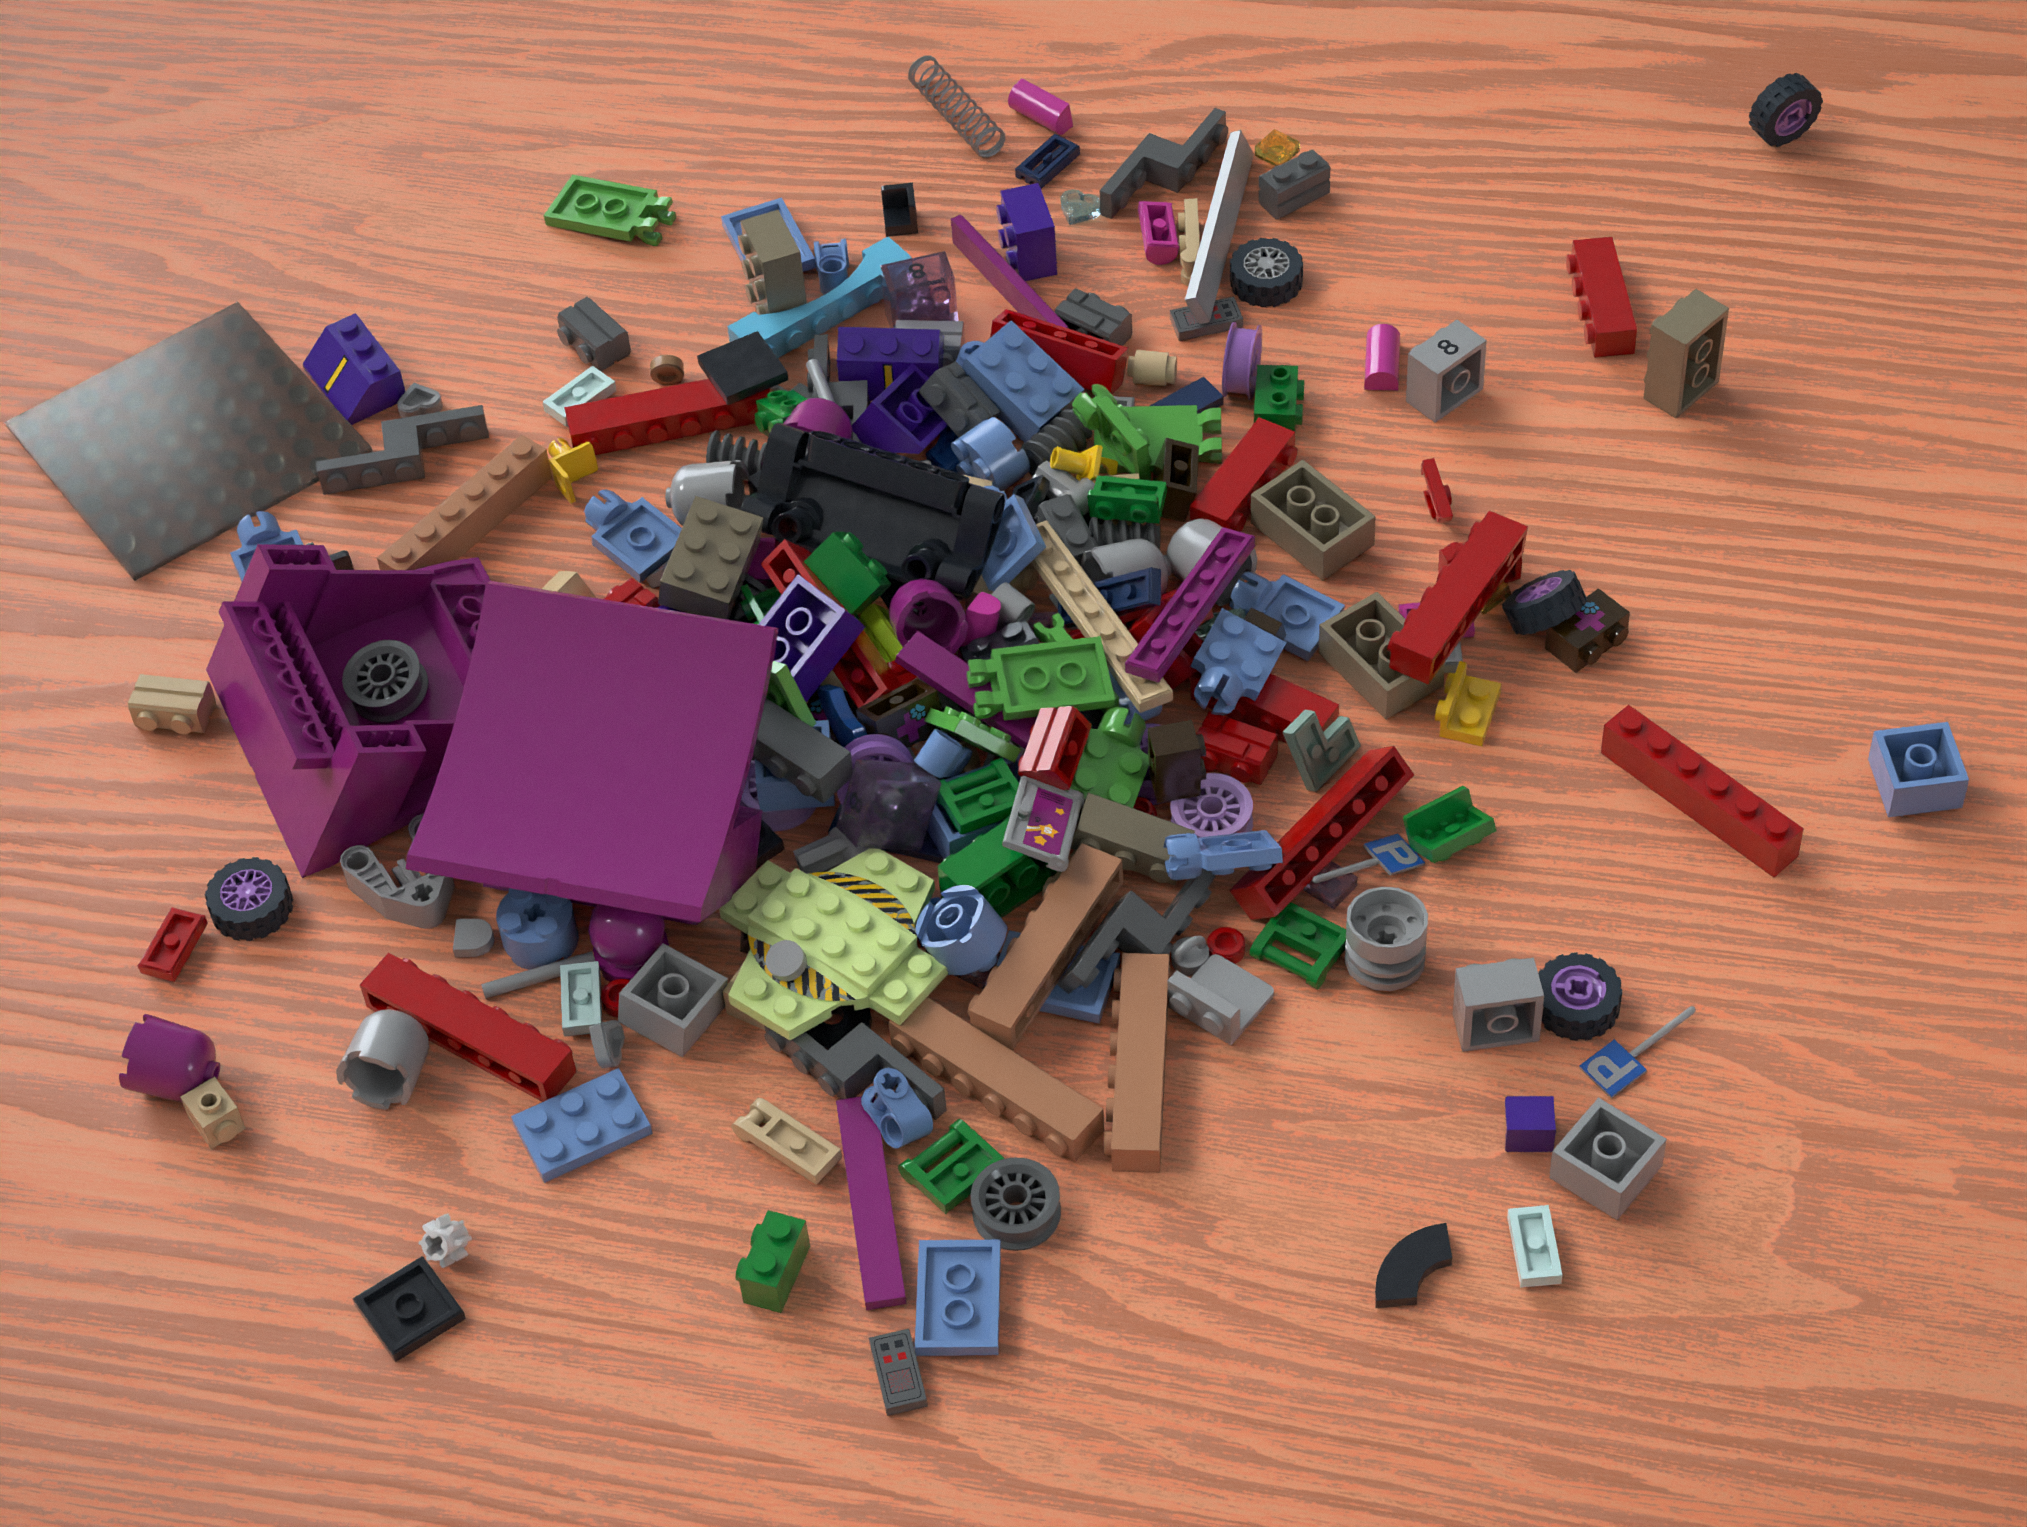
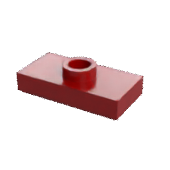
[137,907,208,982]

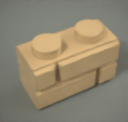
[128,674,216,734]

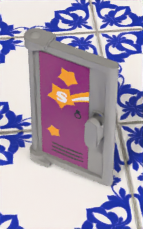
[1002,776,1085,872]

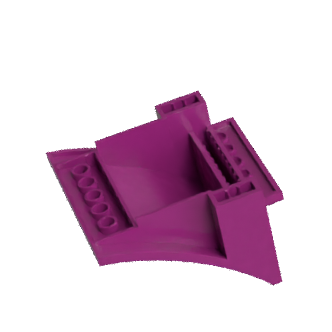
[206,544,491,878]
[406,581,779,925]

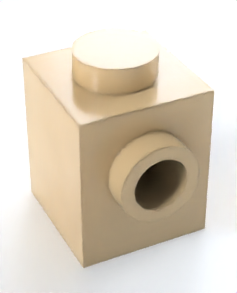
[180,1077,246,1149]

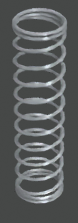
[908,55,1006,158]

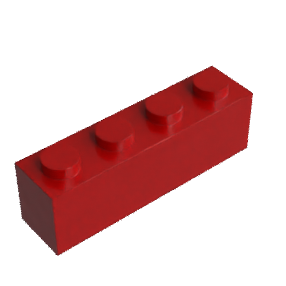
[1566,237,1637,358]
[990,309,1129,394]
[1190,417,1298,532]
[1190,671,1339,743]

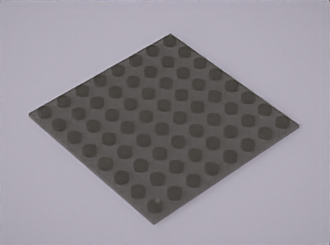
[5,302,373,581]

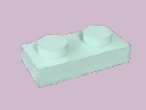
[543,366,617,427]
[560,961,602,1037]
[1507,1205,1563,1288]

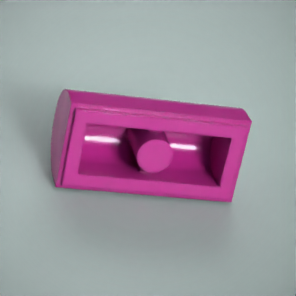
[1008,78,1073,135]
[1138,201,1179,265]
[1364,324,1400,391]
[957,592,1001,661]

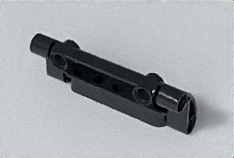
[740,423,1006,598]

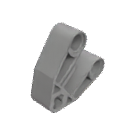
[340,814,455,929]

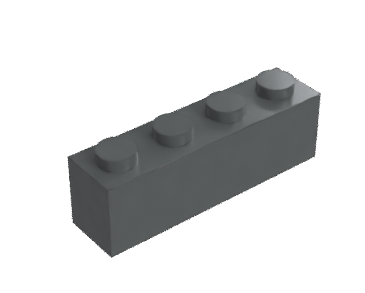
[752,698,854,804]

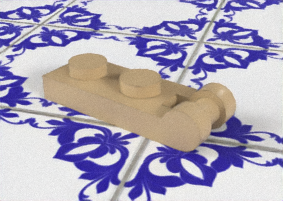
[1178,198,1200,286]
[732,1098,842,1185]

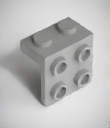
[1167,954,1274,1045]

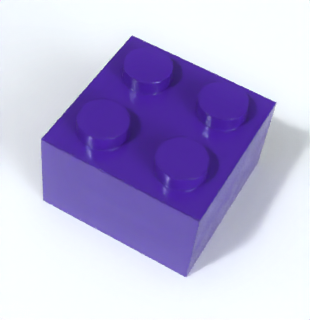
[996,183,1057,281]

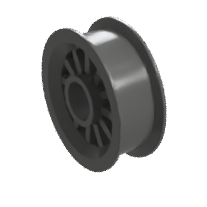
[342,640,428,723]
[971,1157,1061,1251]

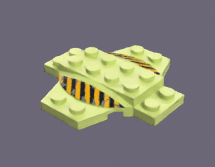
[719,846,948,1040]

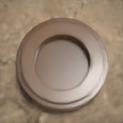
[650,355,684,385]

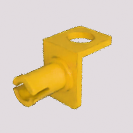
[548,438,598,504]
[1050,445,1118,483]

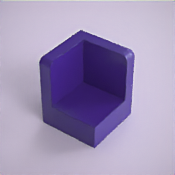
[1505,1096,1556,1152]

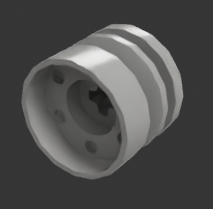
[1345,887,1428,991]

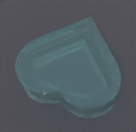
[1060,189,1100,225]

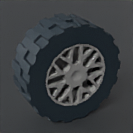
[1230,238,1303,308]

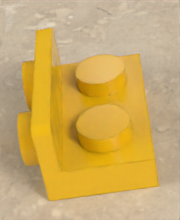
[1435,661,1502,747]

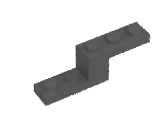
[1100,108,1228,219]
[807,334,870,443]
[316,405,489,495]
[1057,868,1216,994]
[764,1022,947,1120]

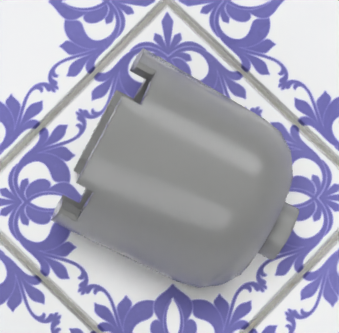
[665,460,749,526]
[1166,519,1257,606]
[1081,539,1171,594]
[336,1009,429,1110]

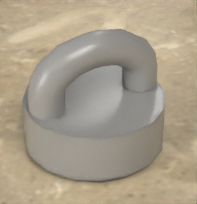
[1171,936,1209,976]

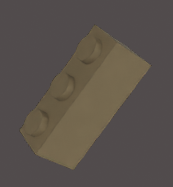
[1071,792,1195,886]

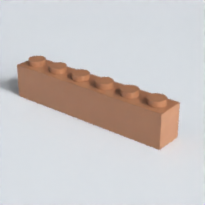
[377,435,552,570]
[968,843,1124,1051]
[1104,953,1170,1173]
[889,997,1104,1163]

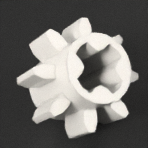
[419,1214,472,1268]

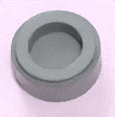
[766,940,807,982]

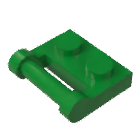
[932,758,1019,835]
[1249,902,1346,989]
[898,1119,1005,1214]

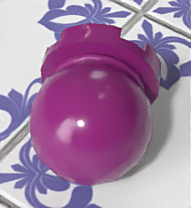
[588,904,669,982]

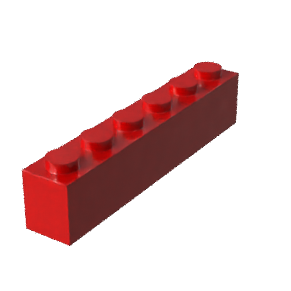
[564,379,771,455]
[1387,510,1528,685]
[761,539,902,708]
[1601,705,1804,878]
[1229,746,1414,920]
[360,952,577,1102]

